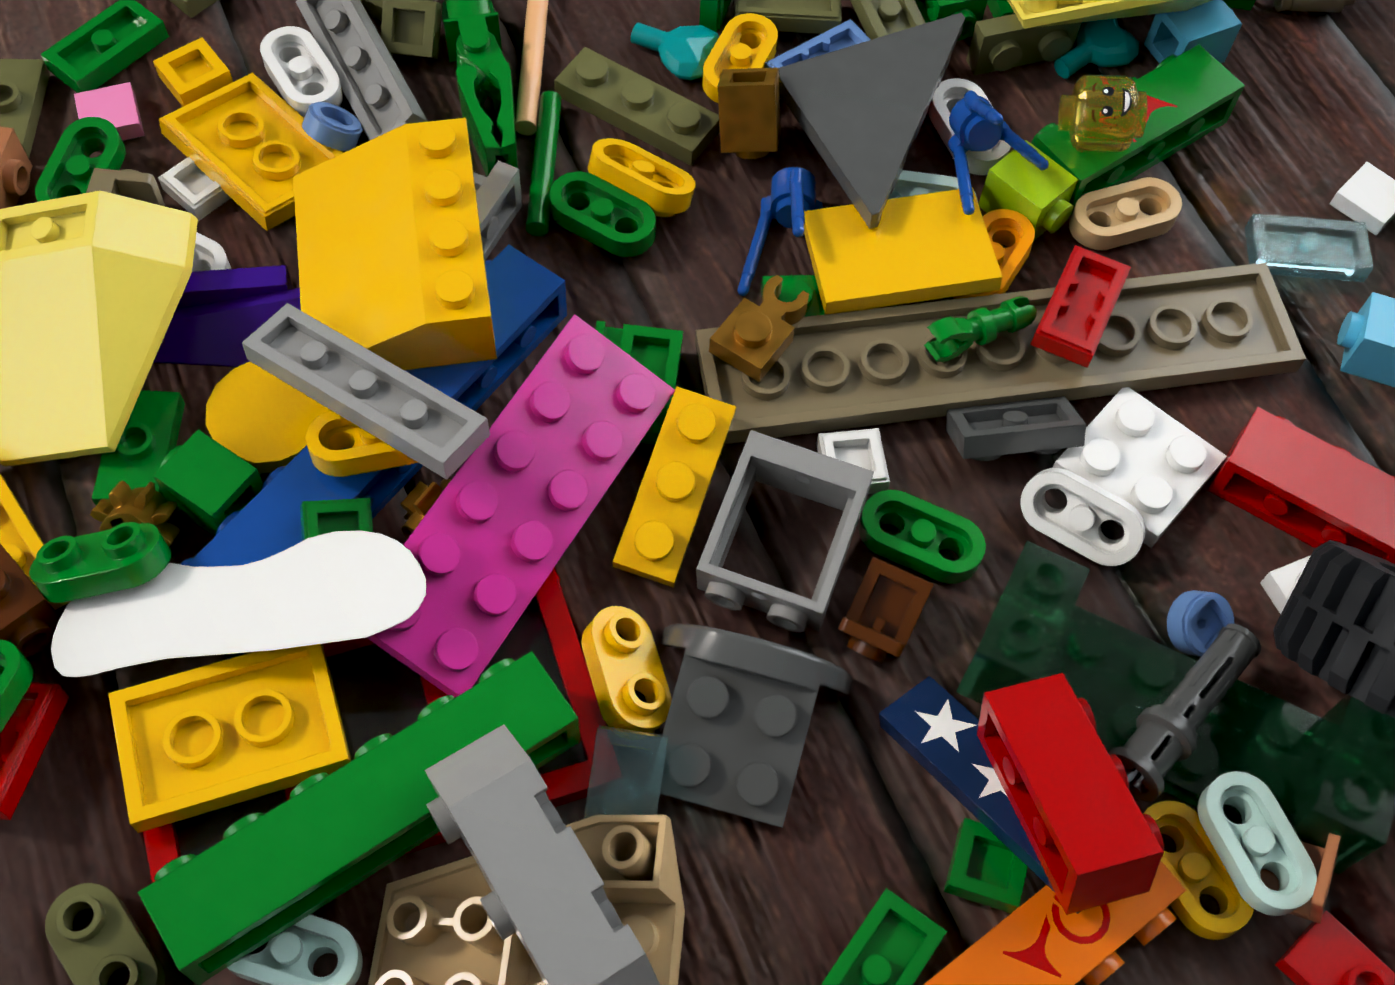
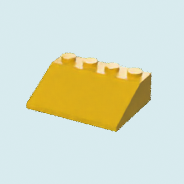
[293,118,497,370]

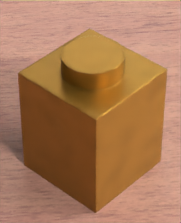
[717,68,781,159]

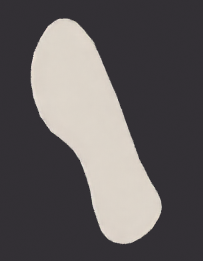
[51,531,426,678]

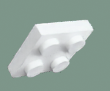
[1052,387,1227,548]

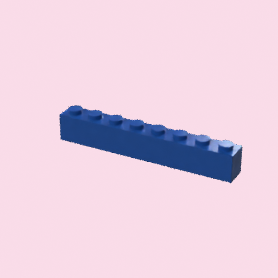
[180,244,567,659]

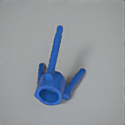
[947,90,1049,215]
[737,167,823,296]

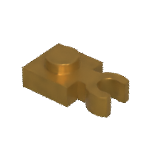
[709,275,809,382]

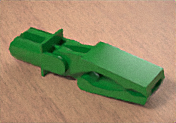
[441,0,518,177]

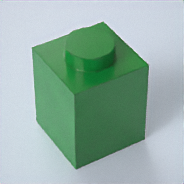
[153,430,263,537]

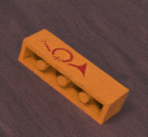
[923,861,1187,985]

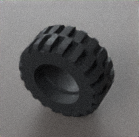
[1273,540,1395,718]

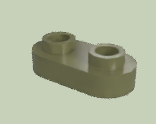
[45,883,165,985]

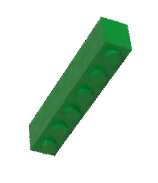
[137,651,580,985]

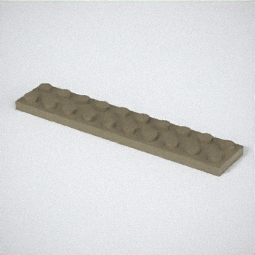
[695,262,1306,444]

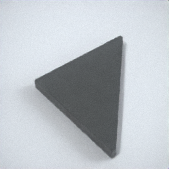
[779,13,965,229]

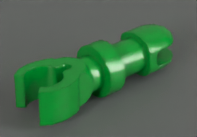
[924,296,1037,362]

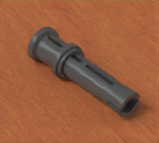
[1109,623,1261,802]

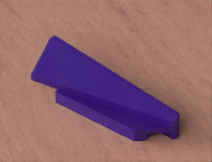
[153,265,301,367]

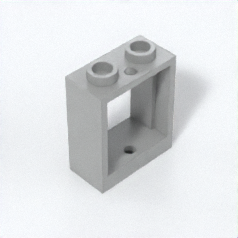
[696,430,874,632]

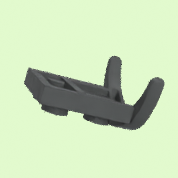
[648,624,853,828]

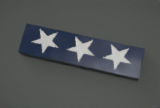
[879,676,1081,914]

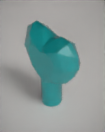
[1054,18,1139,79]
[631,22,719,80]

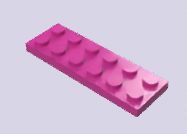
[367,314,675,697]

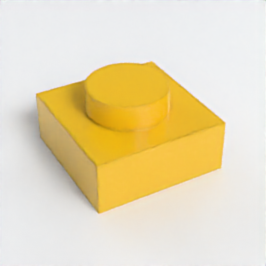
[153,37,233,107]

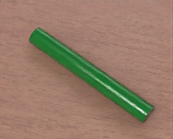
[526,91,562,236]

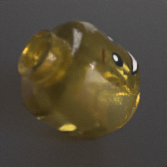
[1058,75,1147,153]

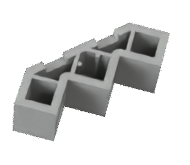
[424,724,660,985]

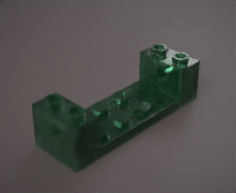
[956,541,1395,874]

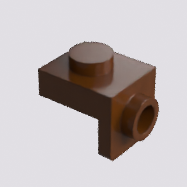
[0,544,61,657]
[838,557,934,663]

